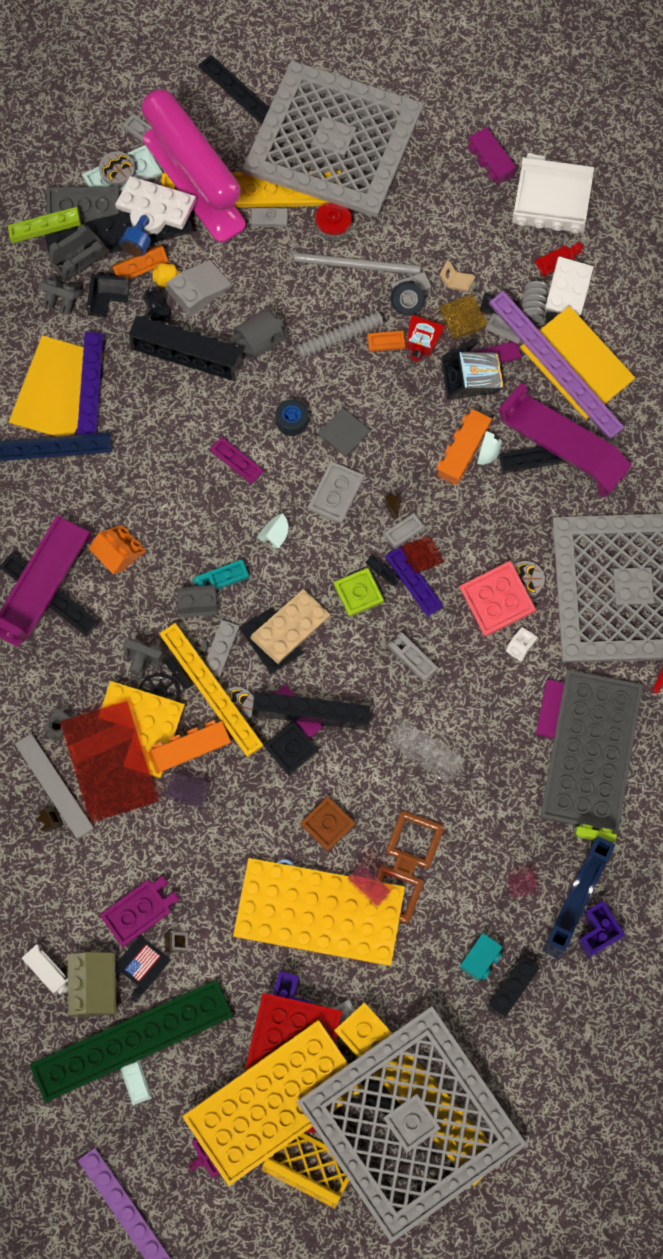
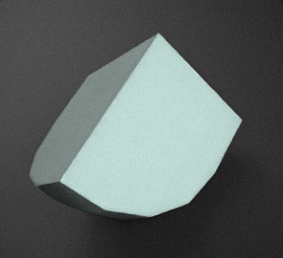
[477,431,502,465]
[257,513,288,548]

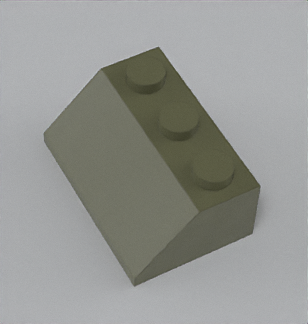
[68,952,116,1018]

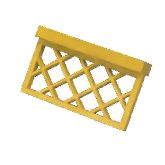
[262,1133,349,1209]

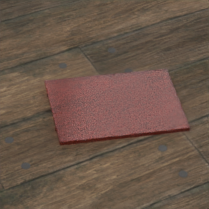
[60,701,158,823]

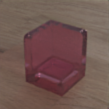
[507,871,536,898]

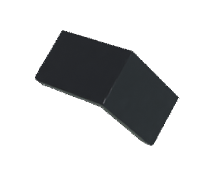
[87,274,129,317]

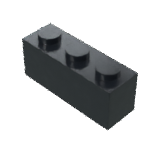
[487,956,540,1021]

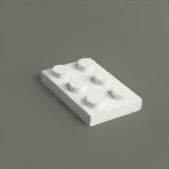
[544,257,594,315]

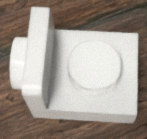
[506,627,538,661]

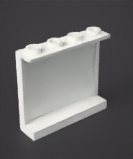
[512,157,594,233]

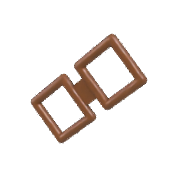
[374,811,444,924]

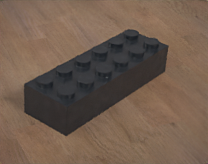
[129,315,242,382]

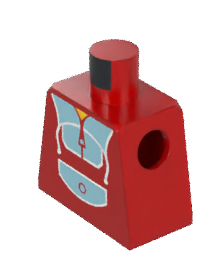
[406,315,445,362]

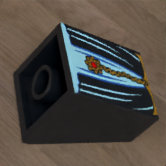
[442,352,503,400]

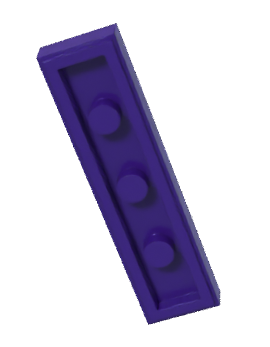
[385,546,443,617]

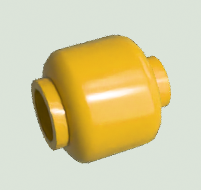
[152,263,180,287]

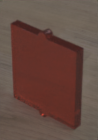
[401,536,444,574]

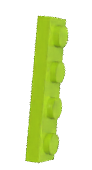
[8,207,81,243]

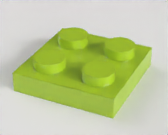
[333,568,384,617]
[573,824,617,843]

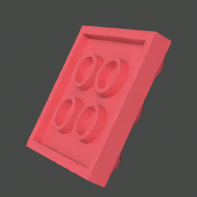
[459,561,536,637]

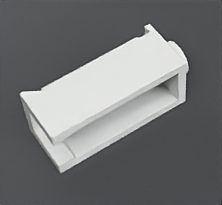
[22,945,68,996]

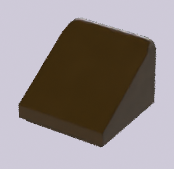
[384,495,399,520]
[165,931,188,953]

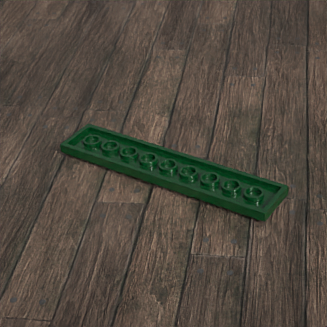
[29,980,233,1103]

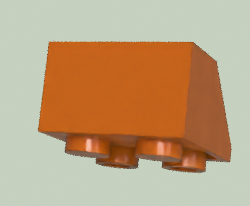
[88,525,146,575]

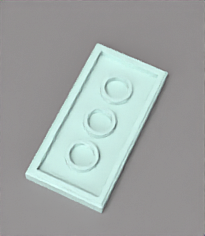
[82,145,162,195]

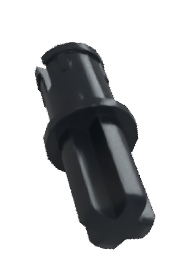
[366,554,400,586]
[164,654,194,690]

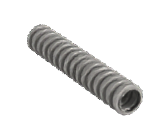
[296,311,384,359]

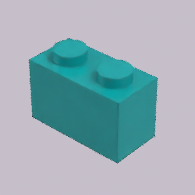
[459,933,503,982]

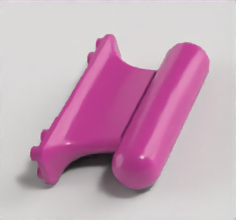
[141,89,246,243]

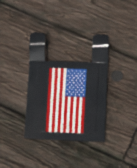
[115,936,171,1002]

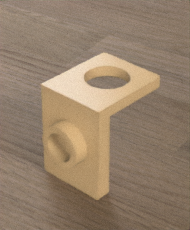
[440,261,475,291]

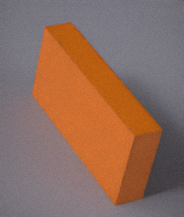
[367,330,406,352]

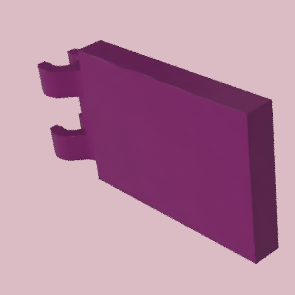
[100,876,180,948]

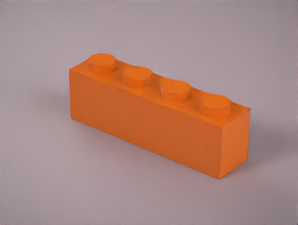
[436,409,492,486]
[147,720,231,774]

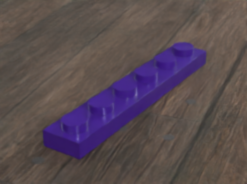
[77,332,103,435]

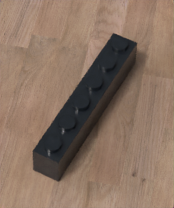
[251,691,371,730]

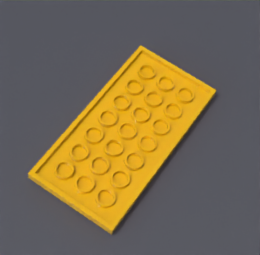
[233,858,405,966]
[182,1020,364,1186]

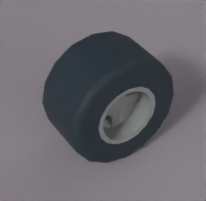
[390,281,425,316]

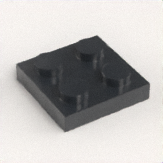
[264,722,319,777]

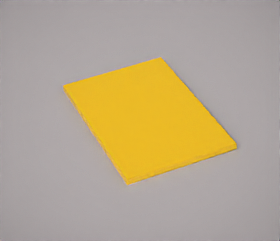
[520,306,635,419]
[9,335,105,437]

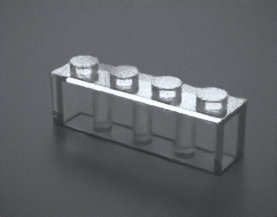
[387,718,466,783]

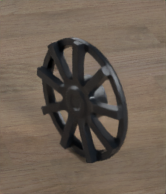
[440,338,478,363]
[138,673,180,702]

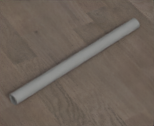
[294,252,421,275]

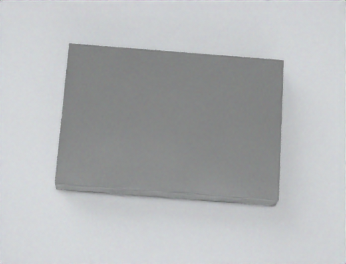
[307,461,365,524]

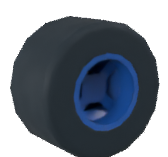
[275,399,308,436]

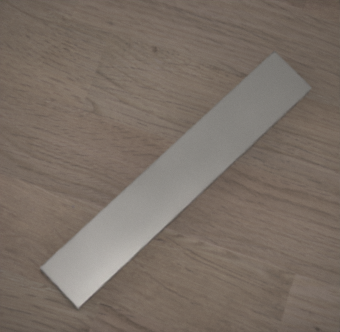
[15,734,94,840]

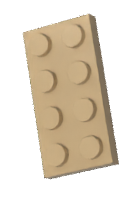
[251,589,331,664]

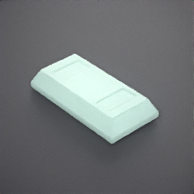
[121,1061,152,1105]

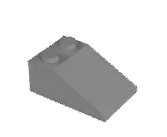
[167,260,233,317]

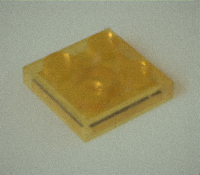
[438,294,487,340]

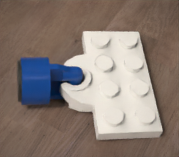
[115,176,197,257]

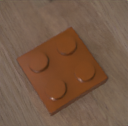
[300,796,356,852]

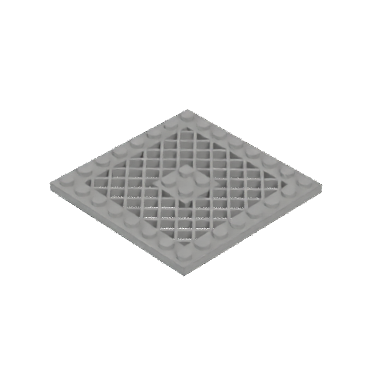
[242,60,424,217]
[552,514,663,663]
[296,1006,527,1243]

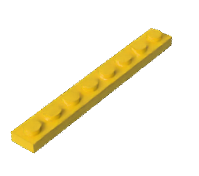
[159,623,263,758]

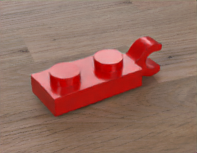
[534,242,584,277]

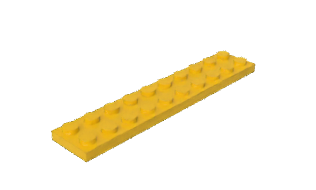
[162,170,341,208]
[334,1002,488,1186]

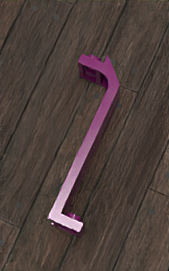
[499,383,632,498]
[0,515,94,647]

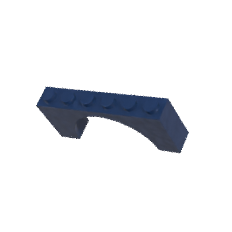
[542,836,615,960]

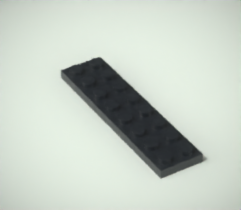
[44,212,193,268]

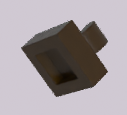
[36,808,63,831]

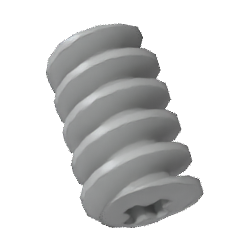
[522,281,548,323]

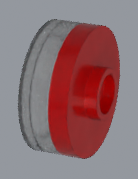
[314,202,352,240]

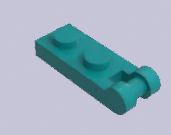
[193,560,249,591]

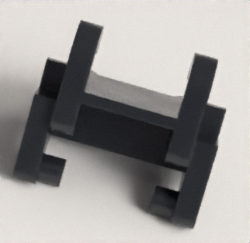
[143,287,169,321]

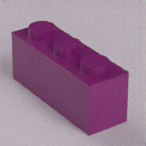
[467,127,516,185]

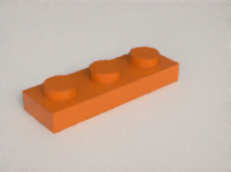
[111,245,169,280]

